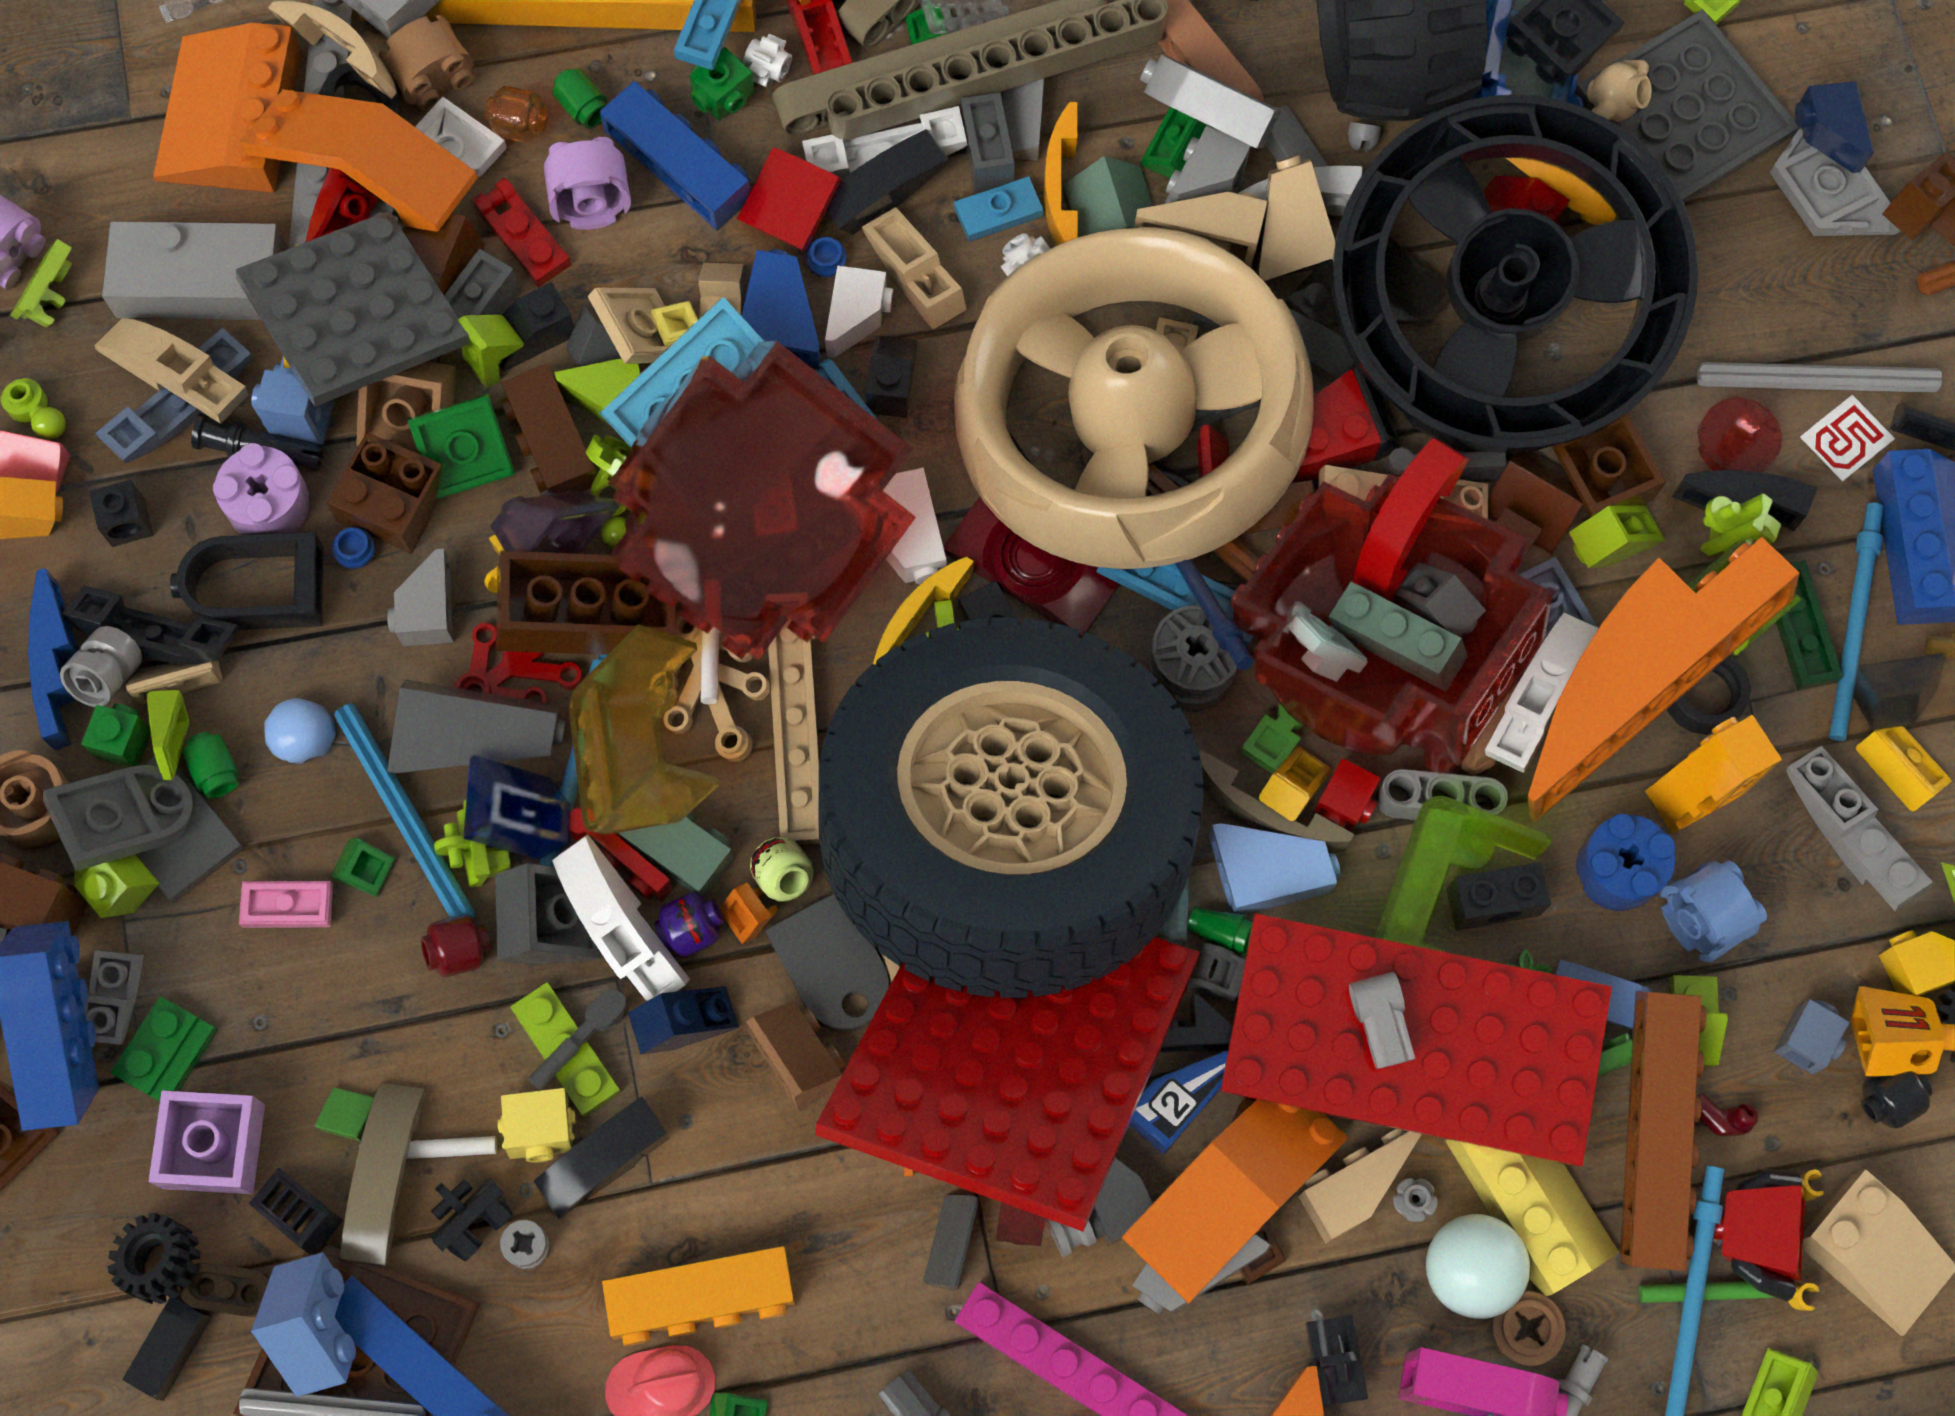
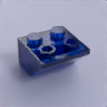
[463,755,570,860]

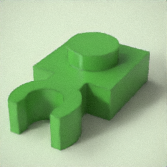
[1240,695,1311,774]

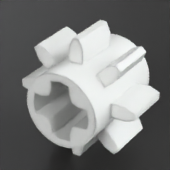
[743,34,792,87]
[1001,233,1050,276]

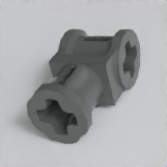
[1188,943,1245,1003]

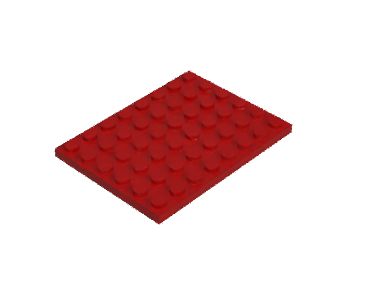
[815,937,1200,1232]

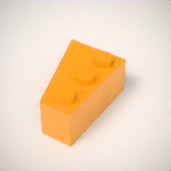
[1645,715,1782,835]

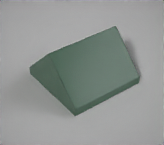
[1063,156,1153,237]

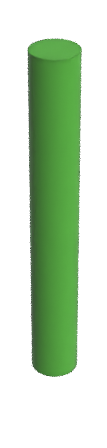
[1638,1281,1776,1303]

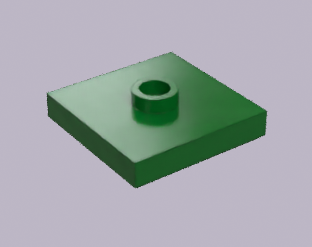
[407,393,515,500]

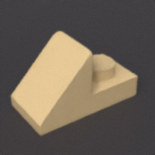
[698,263,744,318]

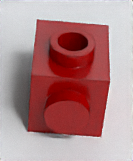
[1313,758,1381,833]

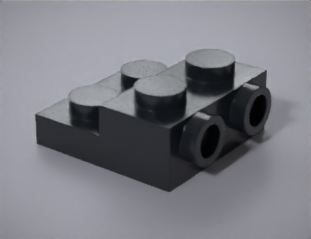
[1506,0,1624,88]

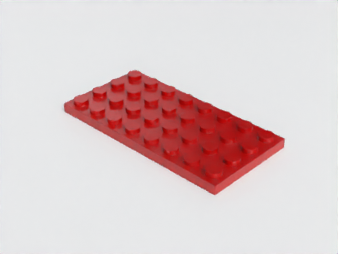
[1220,913,1612,1167]

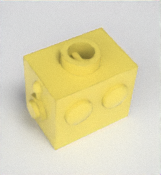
[498,1088,576,1163]

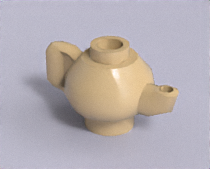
[1587,60,1652,122]

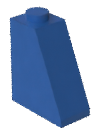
[742,249,821,369]

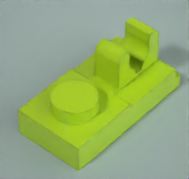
[10,239,72,327]

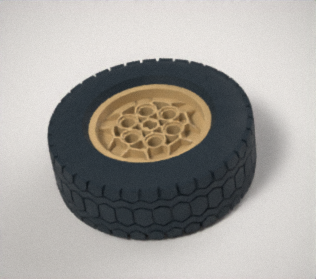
[818,618,1204,998]

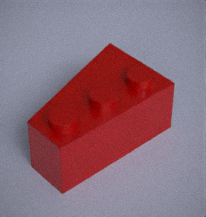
[1291,369,1382,483]

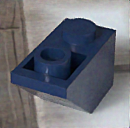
[628,986,739,1055]

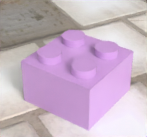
[148,1091,265,1194]

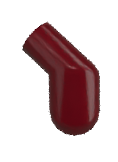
[1698,1092,1758,1136]

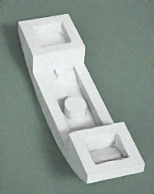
[802,106,967,180]

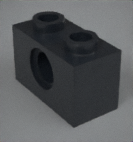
[1446,862,1551,931]

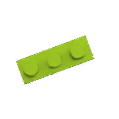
[510,982,621,1118]

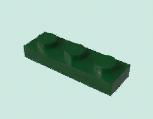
[1774,560,1843,691]

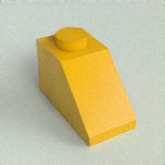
[1878,930,1955,996]

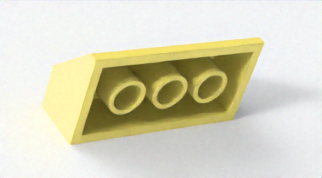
[1445,1139,1619,1297]

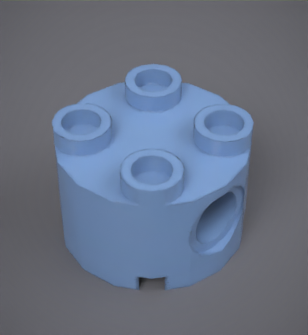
[1660,860,1767,962]

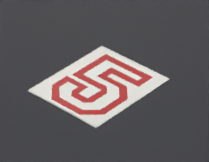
[1800,395,1895,482]

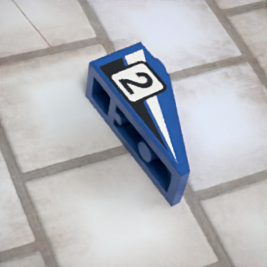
[1129,1050,1228,1155]

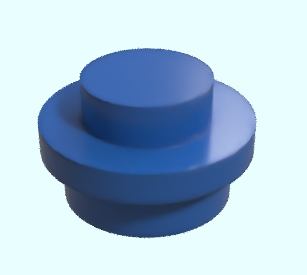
[806,237,847,277]
[332,527,376,569]

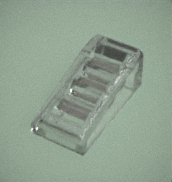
[919,0,1006,34]

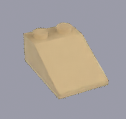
[1134,192,1267,268]
[1803,1169,1955,1336]

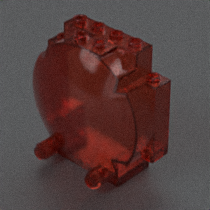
[607,341,916,660]
[1230,473,1553,773]

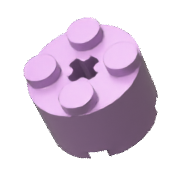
[544,137,631,230]
[0,194,46,290]
[213,443,310,535]

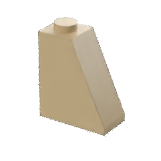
[1256,154,1336,281]

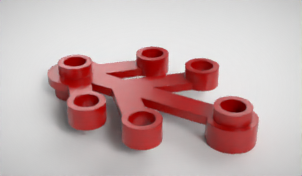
[453,623,583,703]

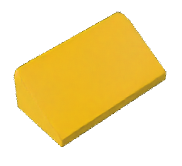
[1856,716,1952,812]

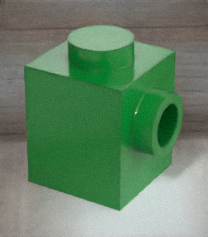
[81,703,151,768]

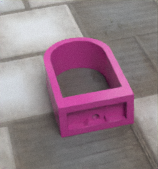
[1398,1347,1568,1416]

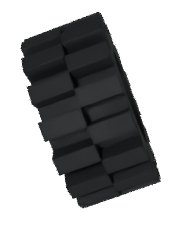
[108,1213,201,1304]

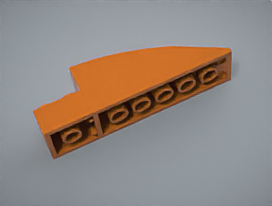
[1528,537,1799,823]

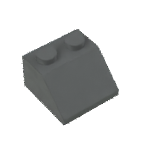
[495,863,601,965]

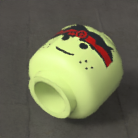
[750,837,814,901]

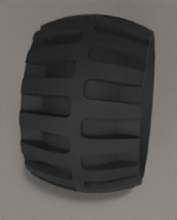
[1316,0,1487,121]

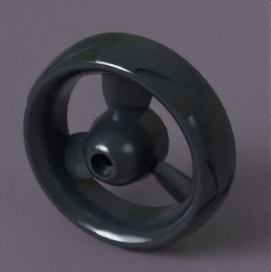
[1331,94,1698,454]

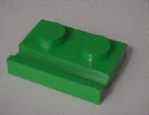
[110,996,218,1102]

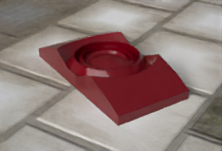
[943,496,1120,639]

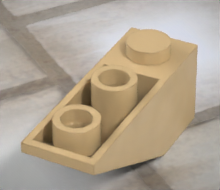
[1298,1129,1422,1244]

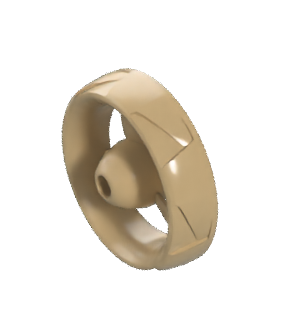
[954,226,1314,569]

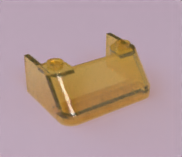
[569,624,719,835]

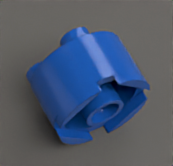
[1576,814,1675,911]

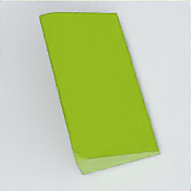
[1742,1348,1818,1416]

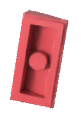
[0,430,71,493]

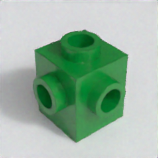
[689,47,754,121]

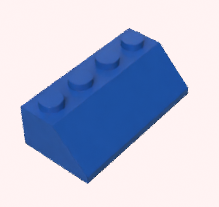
[1872,449,1955,625]

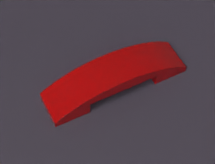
[1353,438,1469,602]

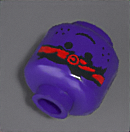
[654,892,724,957]

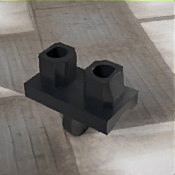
[430,1177,513,1261]
[1305,1315,1368,1407]

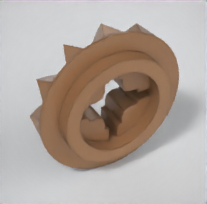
[1491,1291,1566,1366]

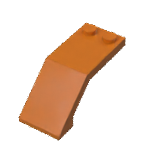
[240,89,478,232]
[1121,1100,1349,1304]

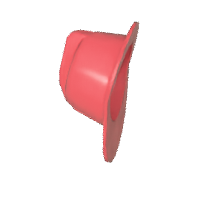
[605,1345,715,1416]

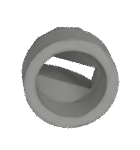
[1348,122,1381,152]

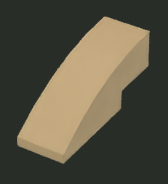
[862,207,967,330]

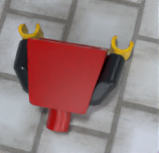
[1713,1169,1824,1311]

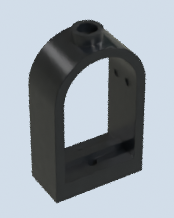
[170,532,324,630]

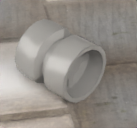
[60,626,143,707]

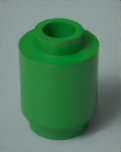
[552,68,608,129]
[181,732,239,799]

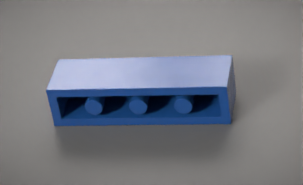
[600,81,750,231]

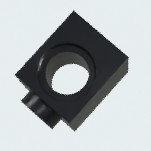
[89,479,154,547]

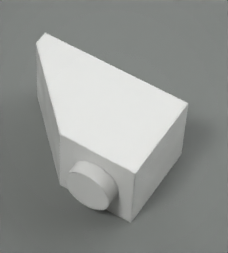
[825,266,893,358]

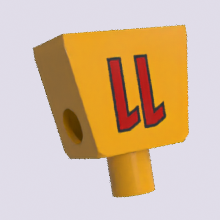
[1849,986,1955,1076]

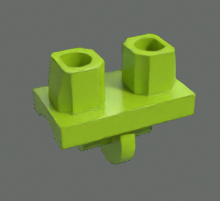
[1700,493,1781,557]
[434,799,510,888]

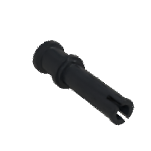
[191,412,324,471]

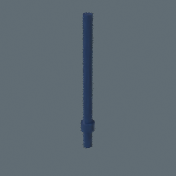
[1146,495,1253,670]

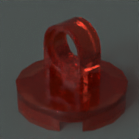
[1697,397,1782,472]

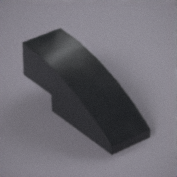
[827,129,950,235]
[1672,470,1817,531]
[534,1096,670,1219]

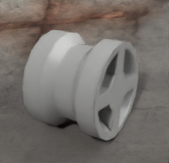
[1045,1218,1097,1258]
[500,1220,550,1270]

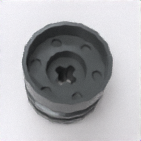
[1147,605,1238,712]

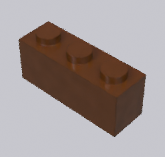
[499,363,597,504]

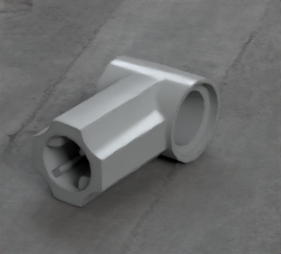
[1349,972,1415,1069]

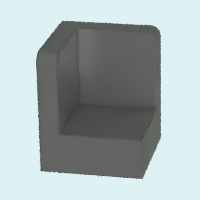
[566,305,621,367]

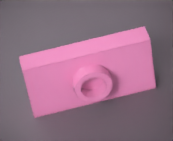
[239,881,333,928]

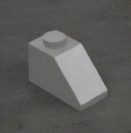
[387,549,454,646]

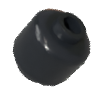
[1861,1071,1933,1129]

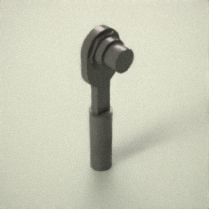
[527,990,627,1091]

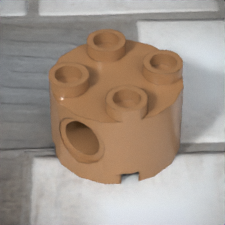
[379,15,475,111]

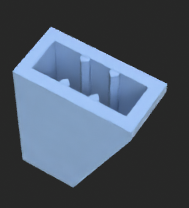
[1208,823,1341,914]

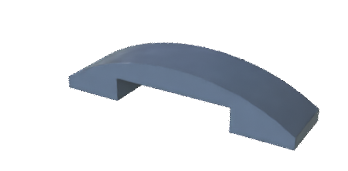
[96,328,252,463]

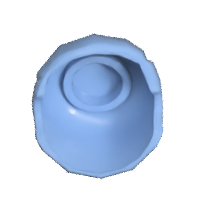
[264,698,336,764]

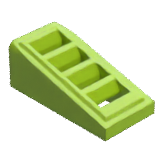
[147,690,190,780]

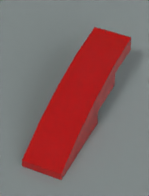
[785,0,852,75]

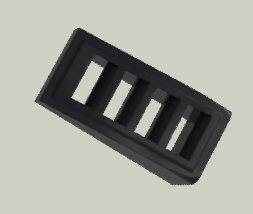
[249,1167,343,1255]

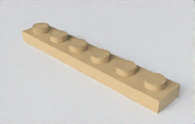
[765,593,819,845]

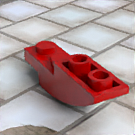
[305,168,378,242]

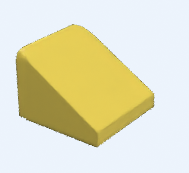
[651,301,698,347]

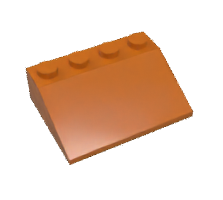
[153,23,302,193]

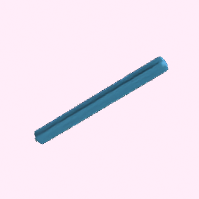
[334,703,475,919]

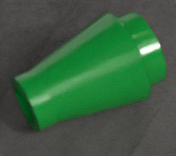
[1187,906,1252,955]

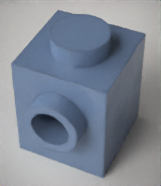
[1774,999,1849,1075]

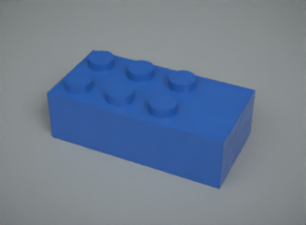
[0,921,99,1131]

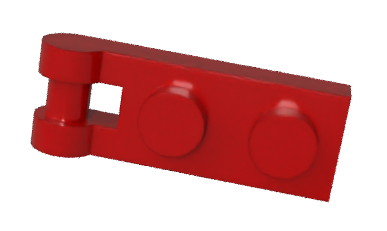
[471,177,571,288]
[566,808,673,902]

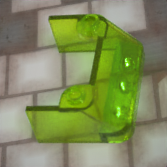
[1374,796,1553,952]

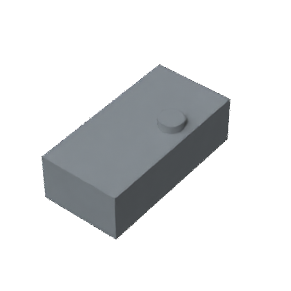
[102,222,287,320]

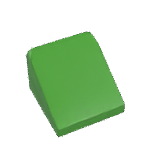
[315,1087,374,1142]

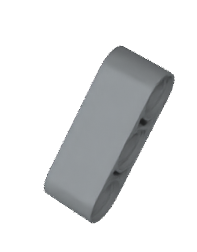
[1376,769,1508,826]

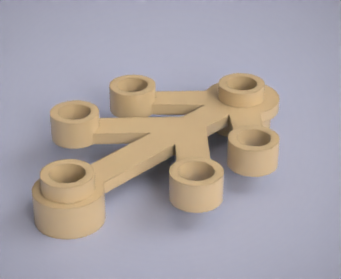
[649,607,770,762]

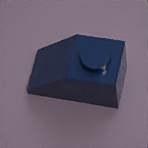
[1795,81,1874,173]

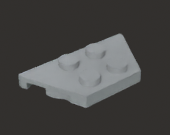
[1770,127,1901,236]

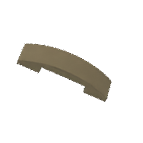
[1199,750,1354,853]
[340,1083,426,1267]

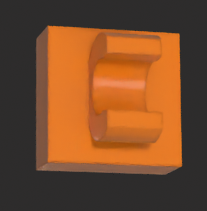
[719,882,778,944]

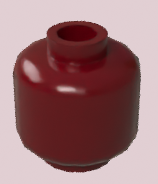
[420,915,490,978]

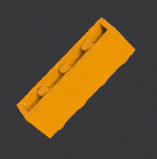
[602,1246,795,1346]

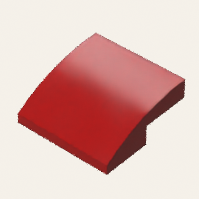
[737,147,842,253]

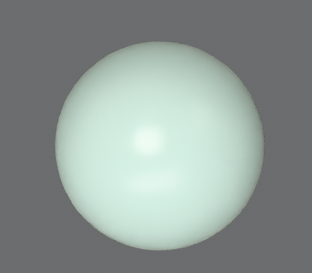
[1426,1214,1530,1319]

